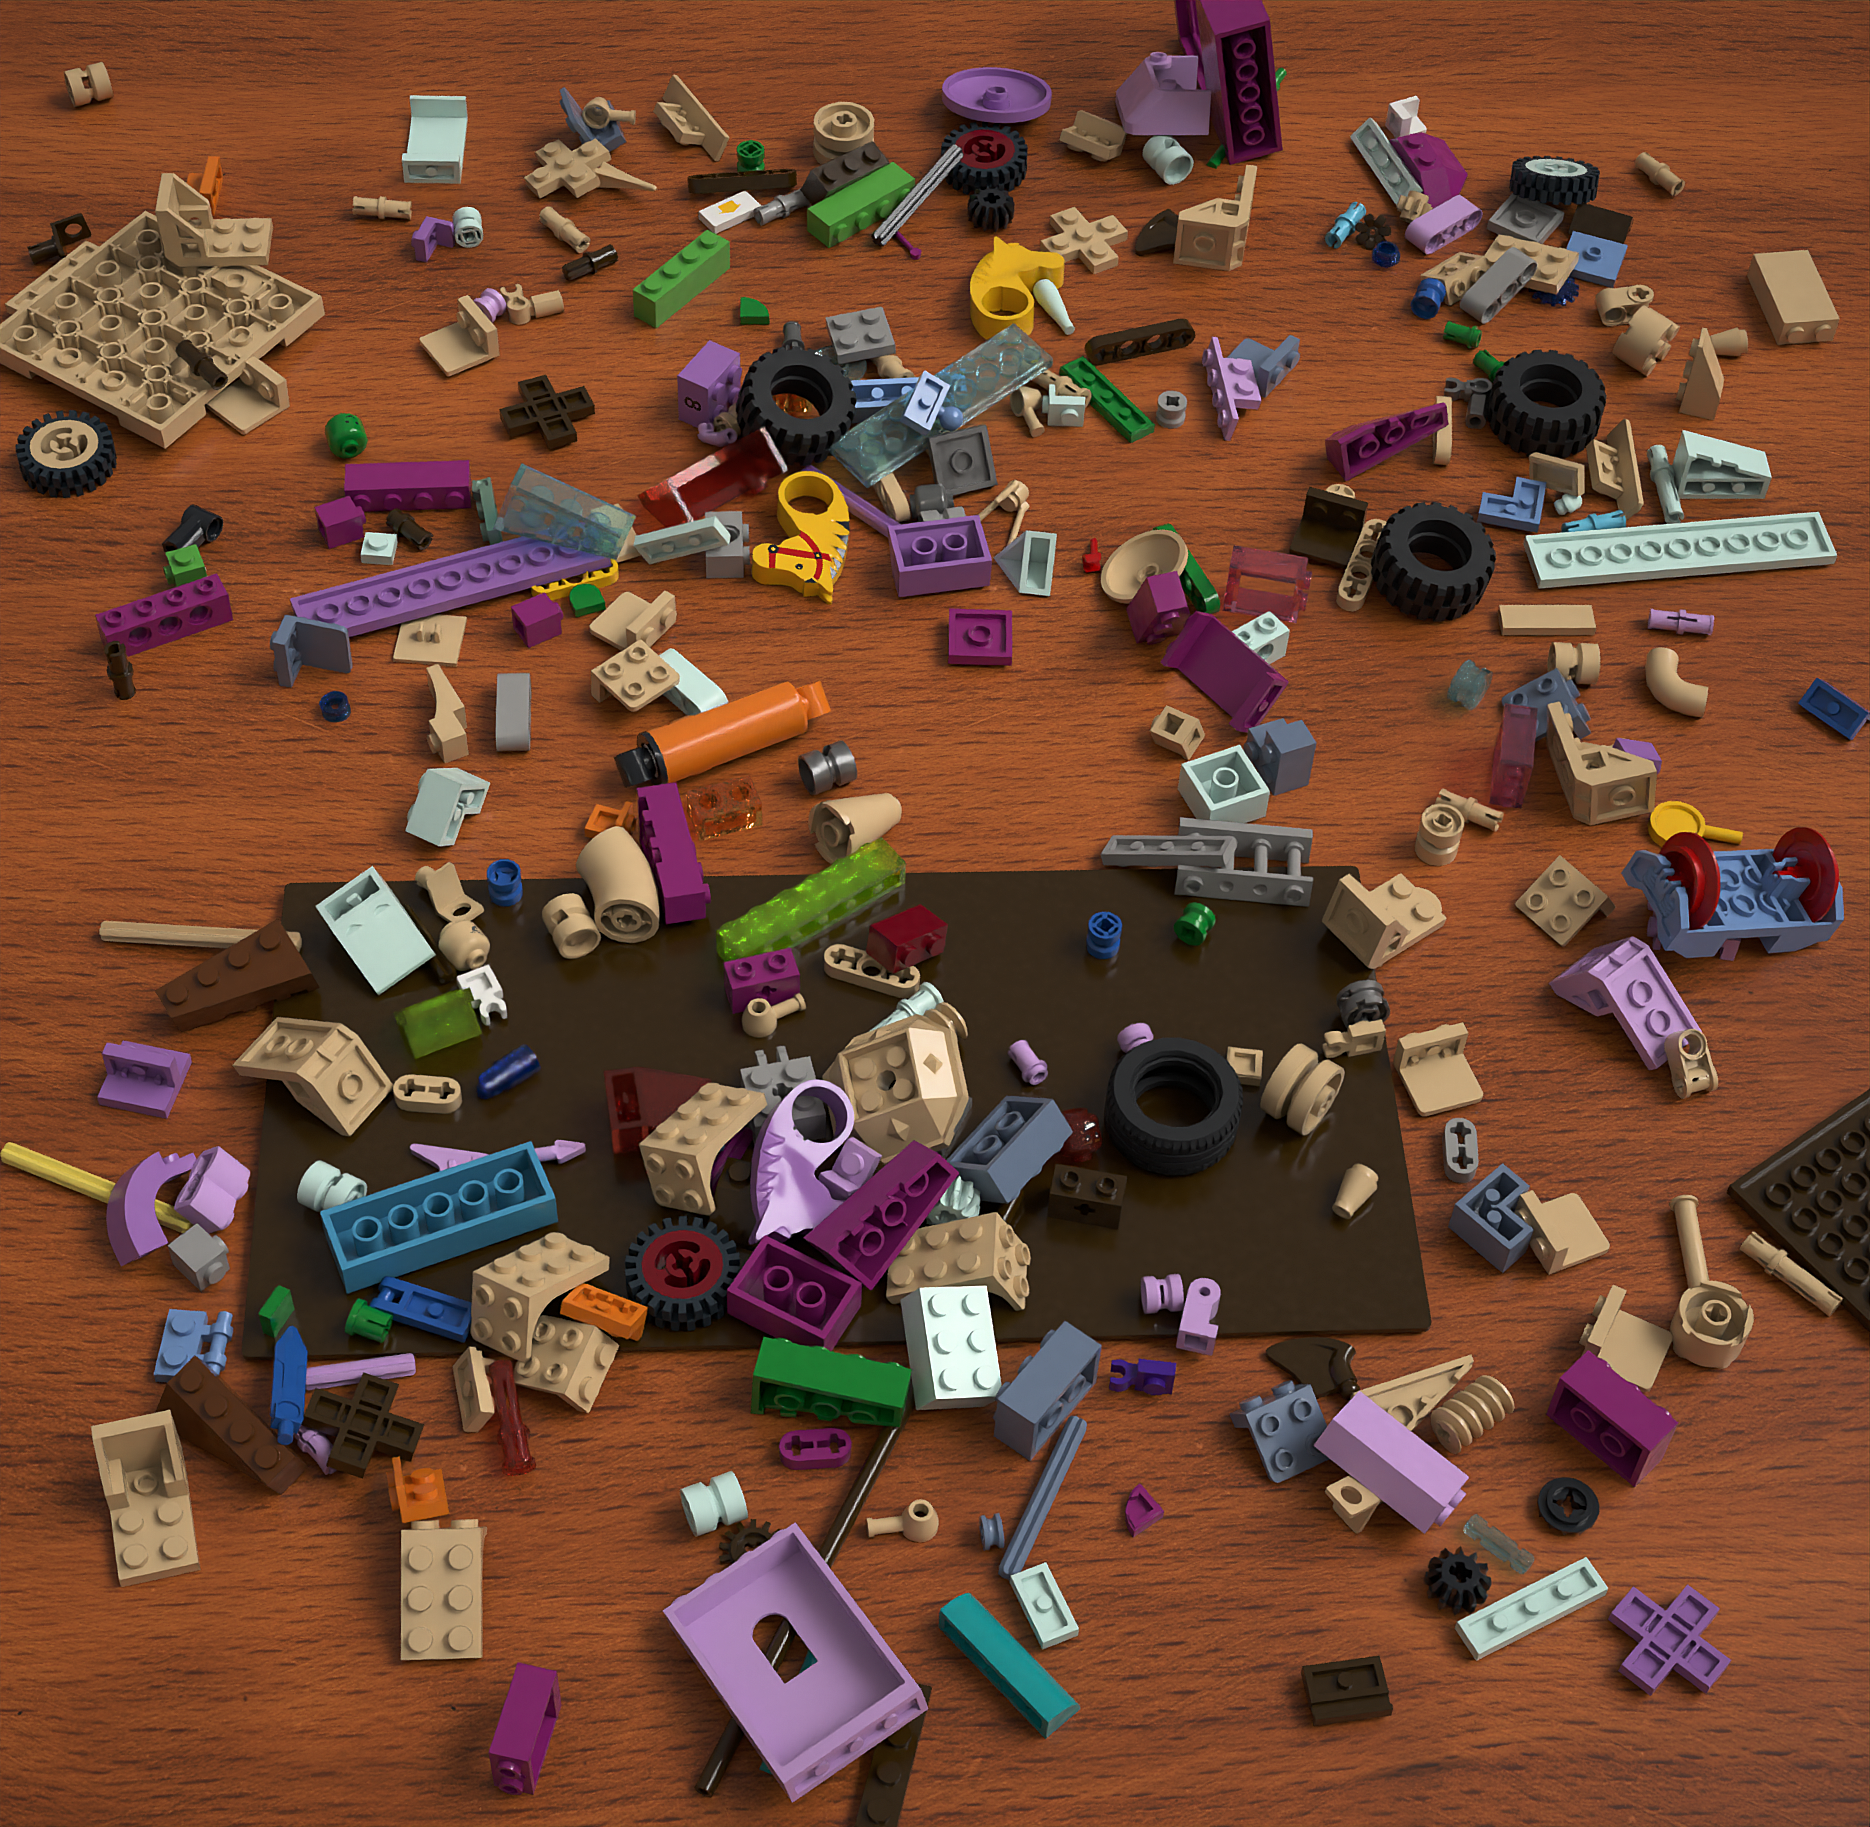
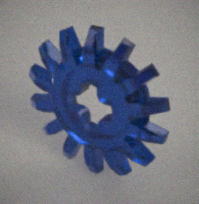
[1528,277,1579,307]

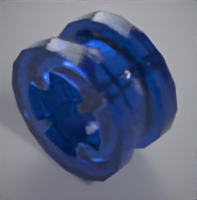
[319,691,351,723]

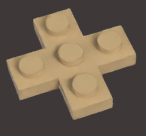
[524,138,612,198]
[1040,207,1128,274]

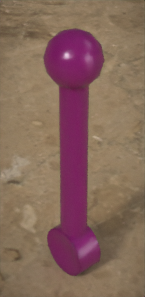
[894,231,921,260]

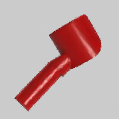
[1082,538,1101,573]

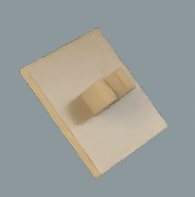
[393,614,467,667]

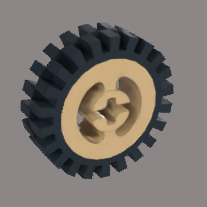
[16,410,117,498]

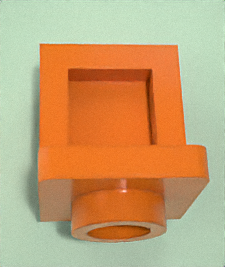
[584,801,637,839]

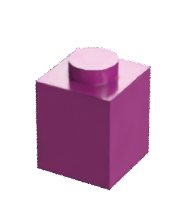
[314,496,366,549]
[511,592,563,648]

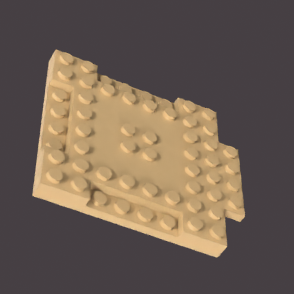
[0,211,325,449]

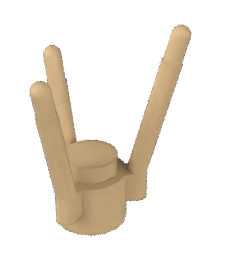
[978,480,1029,546]

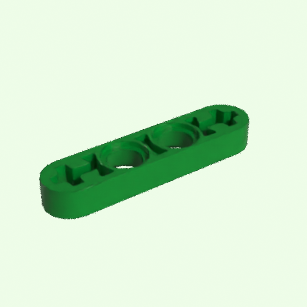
[1153,523,1220,614]

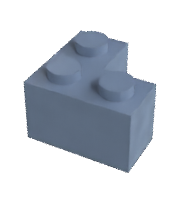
[1244,718,1317,796]
[1448,1163,1534,1273]

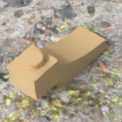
[426,664,469,763]

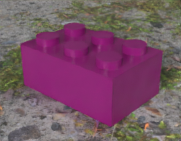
[727,1235,862,1351]
[1546,1350,1678,1487]

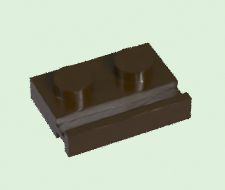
[1301,1656,1393,1726]

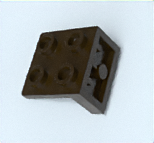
[1289,487,1369,569]

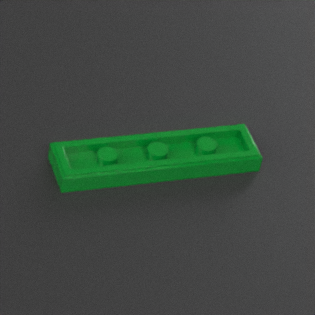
[1059,356,1155,443]

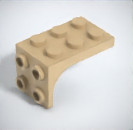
[639,1083,767,1215]
[886,1212,1031,1311]
[470,1232,610,1362]
[401,1519,487,1660]

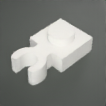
[456,964,507,1026]

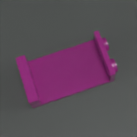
[1160,611,1289,733]

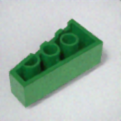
[751,1337,912,1427]

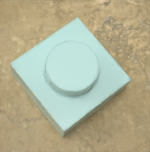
[360,532,398,565]

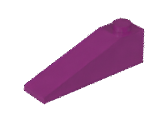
[1325,402,1449,481]

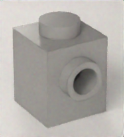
[168,1223,230,1291]

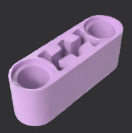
[1405,195,1483,255]

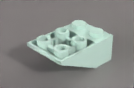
[316,866,436,995]

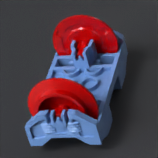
[1621,827,1844,958]

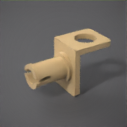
[415,862,484,923]
[1325,1475,1384,1534]

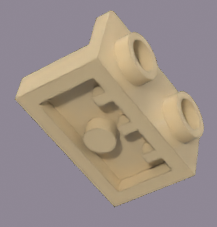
[1420,252,1487,305]

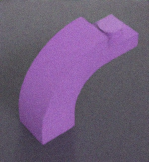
[106,1151,197,1266]

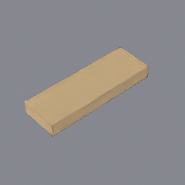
[1497,605,1596,635]

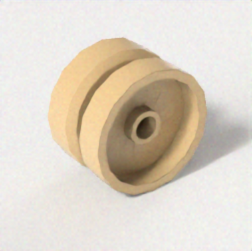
[813,102,875,165]
[1260,1043,1345,1135]

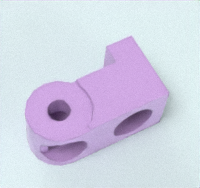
[1176,1278,1221,1356]

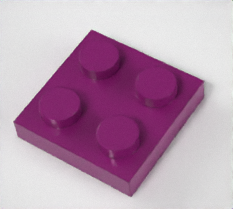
[948,608,1012,666]

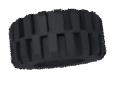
[736,346,857,466]
[1487,349,1607,459]
[1371,502,1496,622]

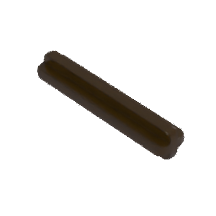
[402,904,457,984]

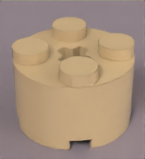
[1612,305,1680,376]
[1670,1281,1754,1369]

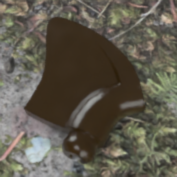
[1135,209,1179,256]
[1266,1337,1360,1400]

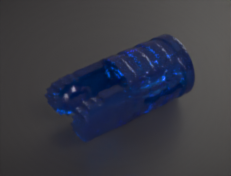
[476,1044,541,1100]

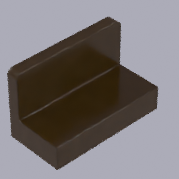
[1568,202,1634,244]

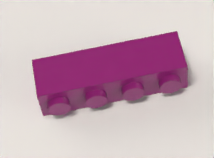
[344,460,471,512]

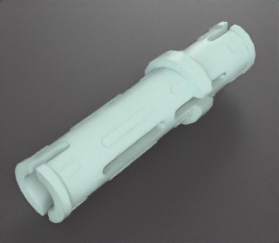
[1646,445,1684,524]

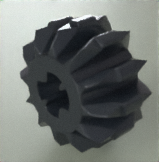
[967,186,1015,233]
[1424,1546,1492,1616]

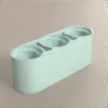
[659,648,728,716]

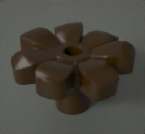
[1355,214,1391,251]

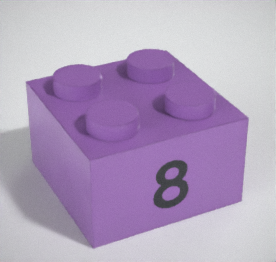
[677,340,742,428]

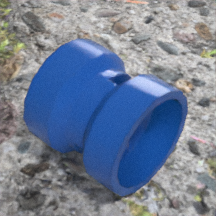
[1410,278,1446,319]
[487,859,523,906]
[1086,912,1122,959]

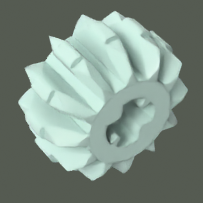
[926,1176,981,1225]

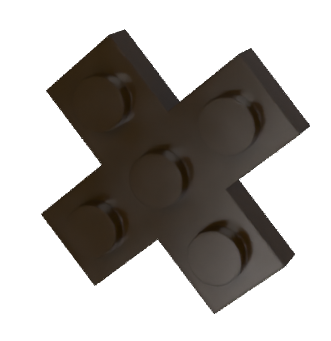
[499,374,595,449]
[301,1372,425,1479]

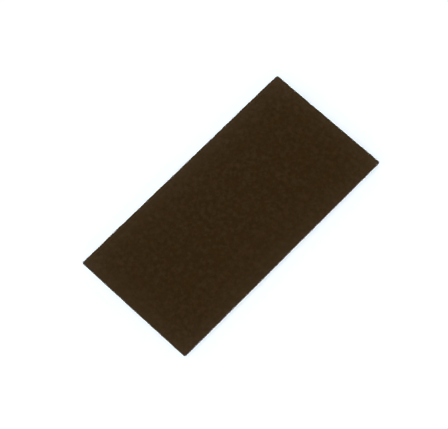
[242,866,1432,1360]

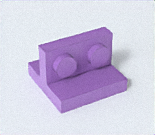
[97,1040,192,1119]

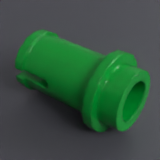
[1443,321,1482,349]
[1473,349,1505,383]

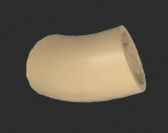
[576,826,660,943]

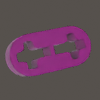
[779,1428,851,1470]

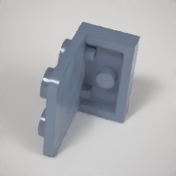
[559,87,626,152]
[1227,335,1300,398]
[270,614,353,688]
[1502,668,1591,746]
[1230,1380,1330,1483]

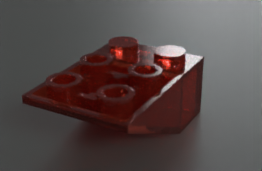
[603,1067,712,1154]

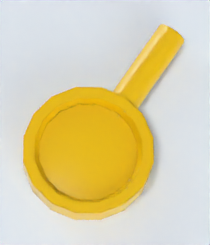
[1648,801,1743,847]

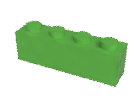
[807,162,915,248]
[633,229,730,328]

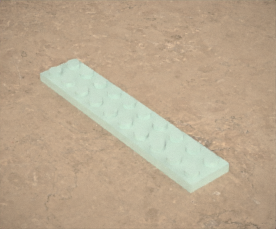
[1523,512,1837,588]

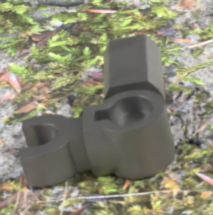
[1444,378,1492,429]

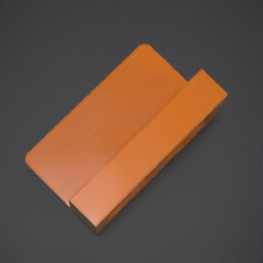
[186,156,223,216]

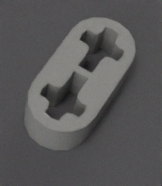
[1442,1118,1479,1183]

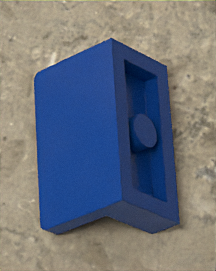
[1798,678,1870,740]

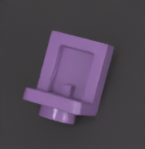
[411,216,455,262]

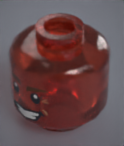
[1058,1107,1102,1162]

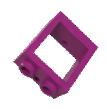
[488,1662,561,1795]

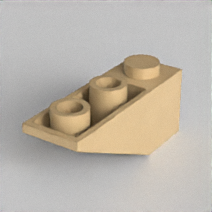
[1676,327,1725,420]

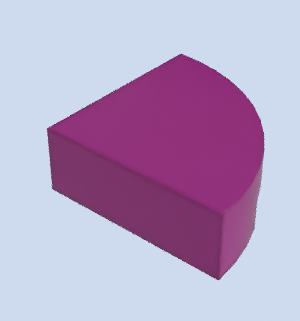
[1125,1483,1164,1538]

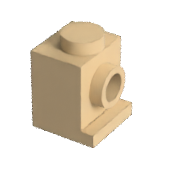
[1150,705,1205,761]

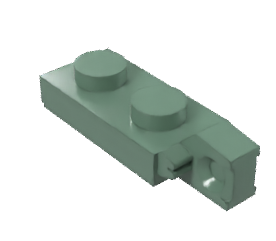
[472,477,503,545]

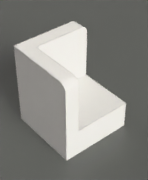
[1385,96,1427,138]

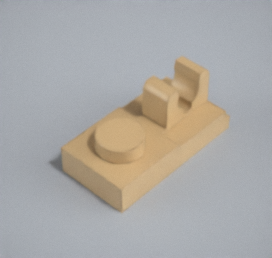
[453,1346,499,1433]

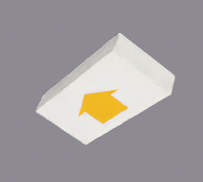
[699,191,761,234]

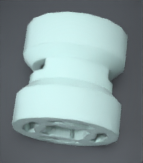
[453,207,483,248]

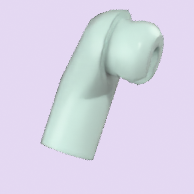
[1554,493,1582,515]

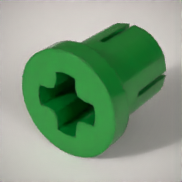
[345,1298,393,1343]

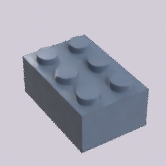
[946,1096,1073,1204]
[993,1321,1102,1461]

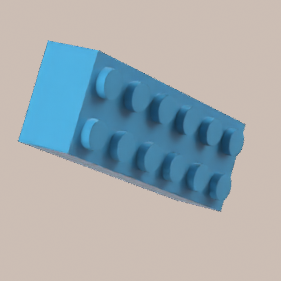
[320,1141,558,1294]

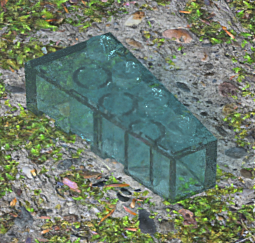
[493,463,636,560]

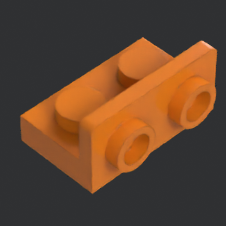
[560,1283,648,1341]
[386,1456,449,1523]

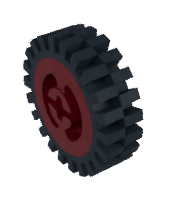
[941,121,1028,195]
[625,1216,740,1331]

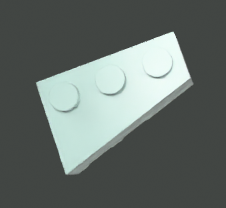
[1672,430,1772,499]

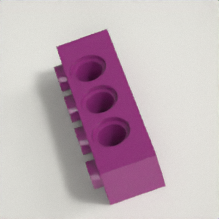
[95,573,233,657]

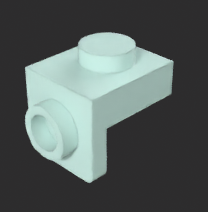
[1042,384,1085,427]

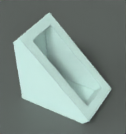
[993,530,1057,596]

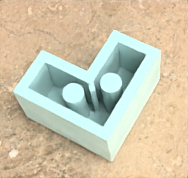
[405,768,490,846]

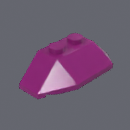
[1389,132,1468,209]

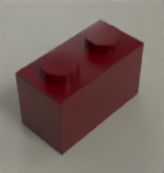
[866,904,948,974]

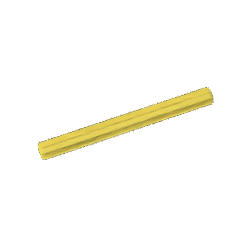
[0,1142,194,1233]

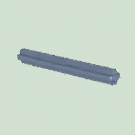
[998,1416,1087,1581]

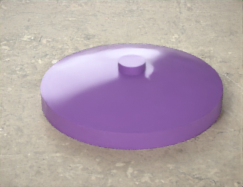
[942,67,1052,123]

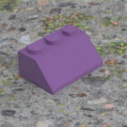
[887,515,992,597]

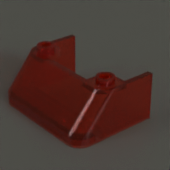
[637,426,788,528]

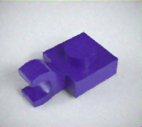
[1109,1359,1176,1395]

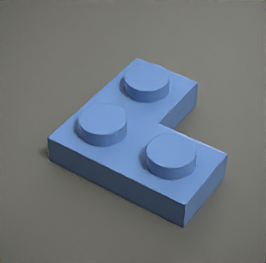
[1477,477,1547,533]

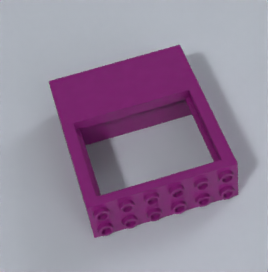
[1173,0,1283,165]

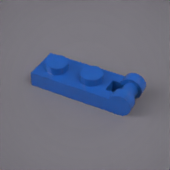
[369,1276,472,1343]

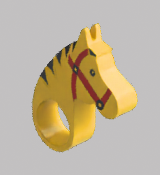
[751,471,850,605]

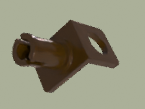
[27,213,92,265]

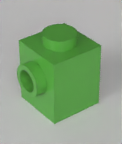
[163,544,207,587]

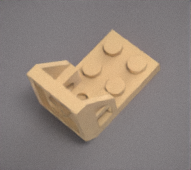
[1173,165,1257,271]
[155,173,273,267]
[1546,701,1657,826]
[1322,873,1447,969]
[232,1017,394,1136]
[91,1410,200,1587]

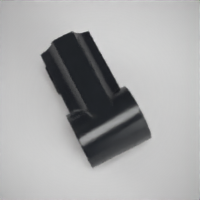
[162,504,223,552]

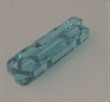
[1463,1514,1535,1574]

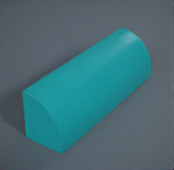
[938,1593,1081,1739]

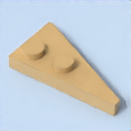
[1350,1355,1474,1432]

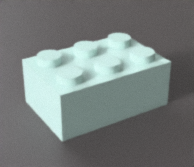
[900,1286,1002,1410]

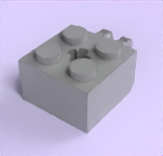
[740,1046,826,1146]

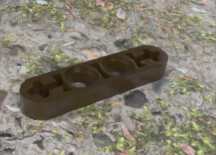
[687,168,797,194]
[1084,319,1196,365]

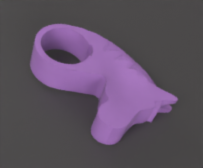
[749,1079,854,1245]

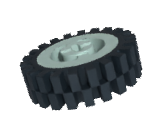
[1509,156,1600,205]

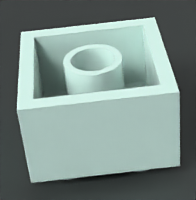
[1178,745,1270,823]

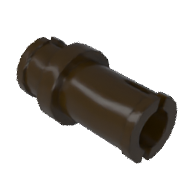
[386,508,433,550]

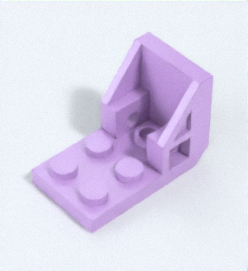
[1549,936,1702,1070]

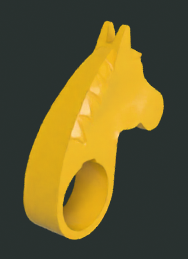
[970,236,1064,343]

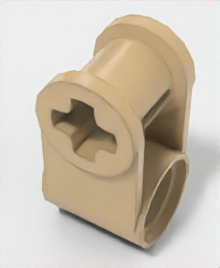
[1595,285,1654,327]
[1664,1029,1718,1099]

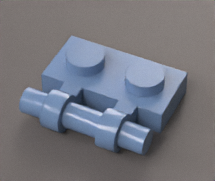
[154,1309,233,1383]

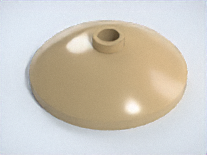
[1101,530,1188,604]

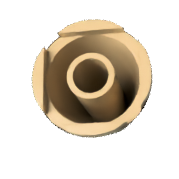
[808,793,902,865]

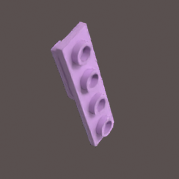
[1202,337,1261,441]

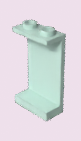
[402,95,468,184]

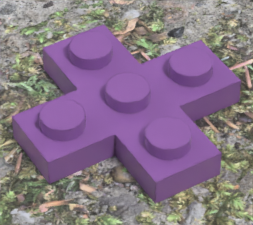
[1608,1584,1731,1696]

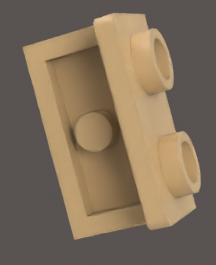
[1059,110,1127,162]

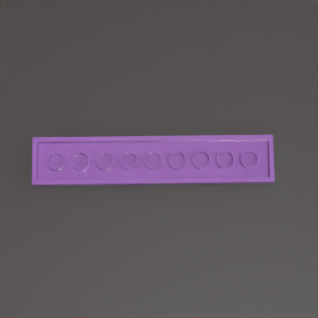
[290,519,611,637]

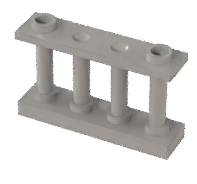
[1175,817,1313,907]

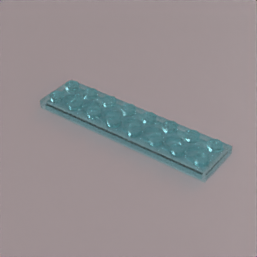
[828,323,1053,488]

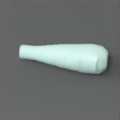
[1033,279,1075,335]

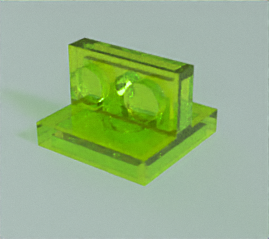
[394,987,482,1058]

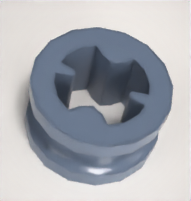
[979,1513,1004,1551]

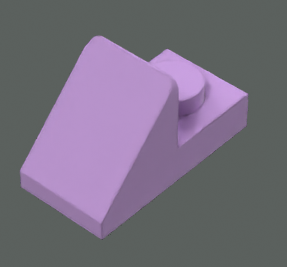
[819,1137,882,1201]

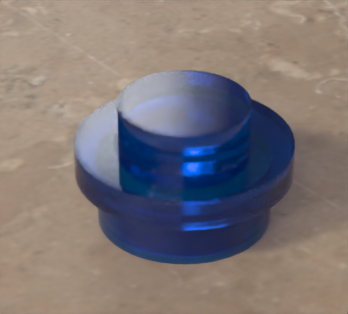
[1372,241,1400,268]

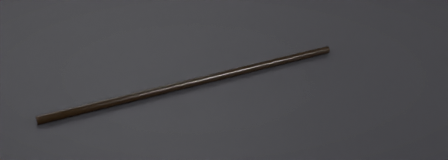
[694,1189,1025,1797]

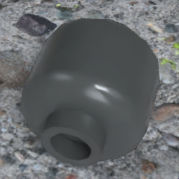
[909,483,954,521]

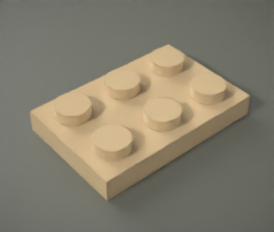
[1484,234,1579,295]

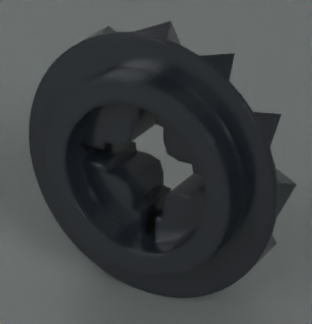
[1537,1477,1599,1536]

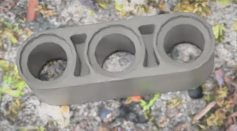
[1460,247,1538,324]
[496,673,531,752]

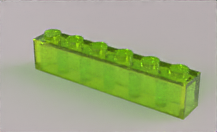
[716,837,906,962]

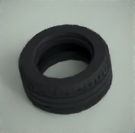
[1104,1038,1243,1175]

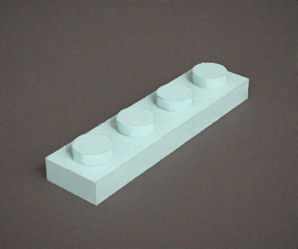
[1350,118,1423,205]
[1455,1557,1609,1661]

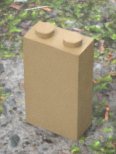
[1747,250,1840,345]

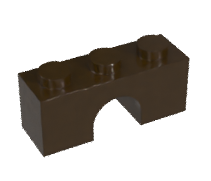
[800,141,889,206]

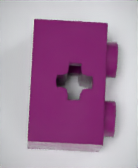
[723,947,800,1014]

